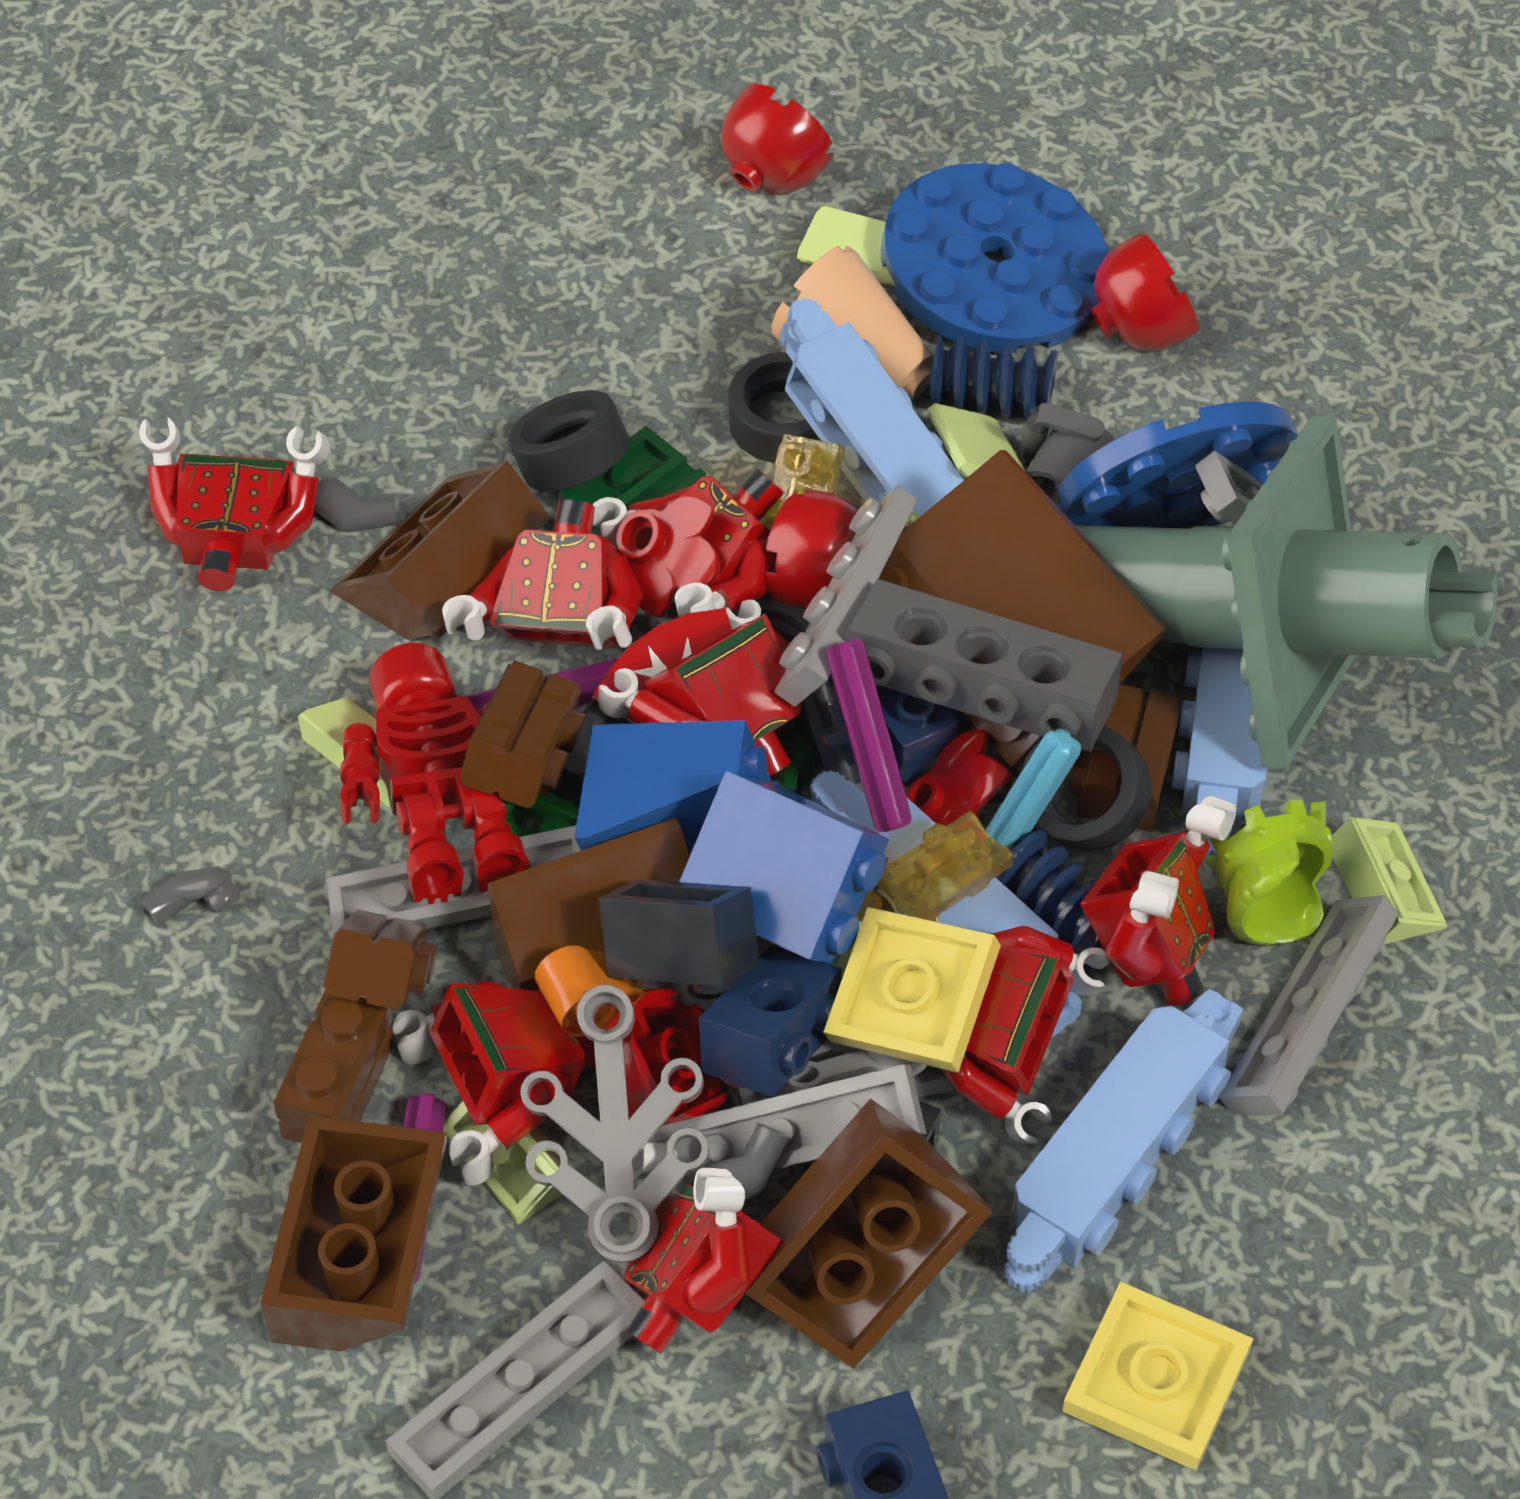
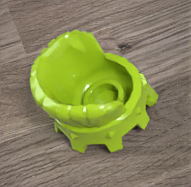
[1205,799,1334,946]

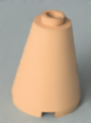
[771,245,934,400]

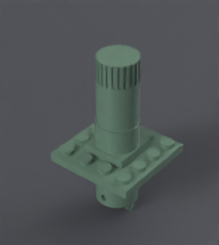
[1075,416,1497,769]

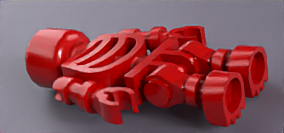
[340,643,549,905]

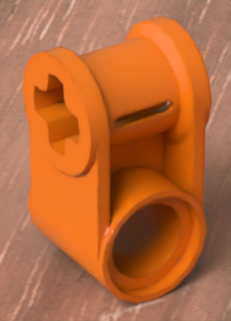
[535,946,670,1037]

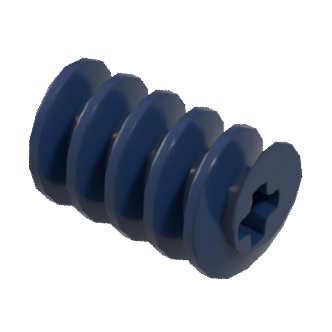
[930,333,1058,422]
[993,830,1105,973]

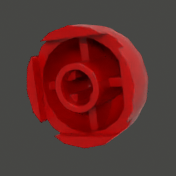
[721,83,834,194]
[1090,233,1200,352]
[765,489,859,611]
[595,988,728,1126]

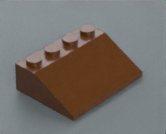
[878,450,1169,768]

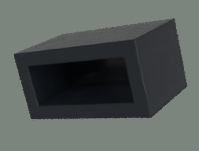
[599,879,759,994]

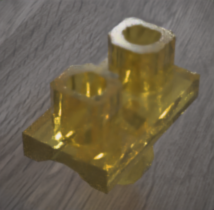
[763,434,845,529]
[877,811,1013,922]

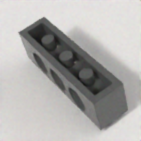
[847,579,1123,752]

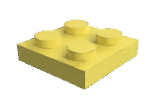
[824,907,1001,1072]
[1062,1281,1253,1471]

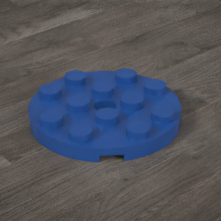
[880,163,1108,353]
[1057,401,1298,528]

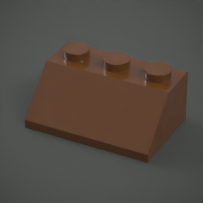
[330,461,551,640]
[487,818,690,991]
[745,1098,992,1369]
[261,1115,447,1351]

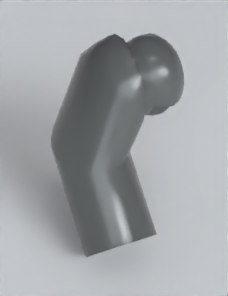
[315,477,398,533]
[138,866,240,928]
[691,1123,789,1199]

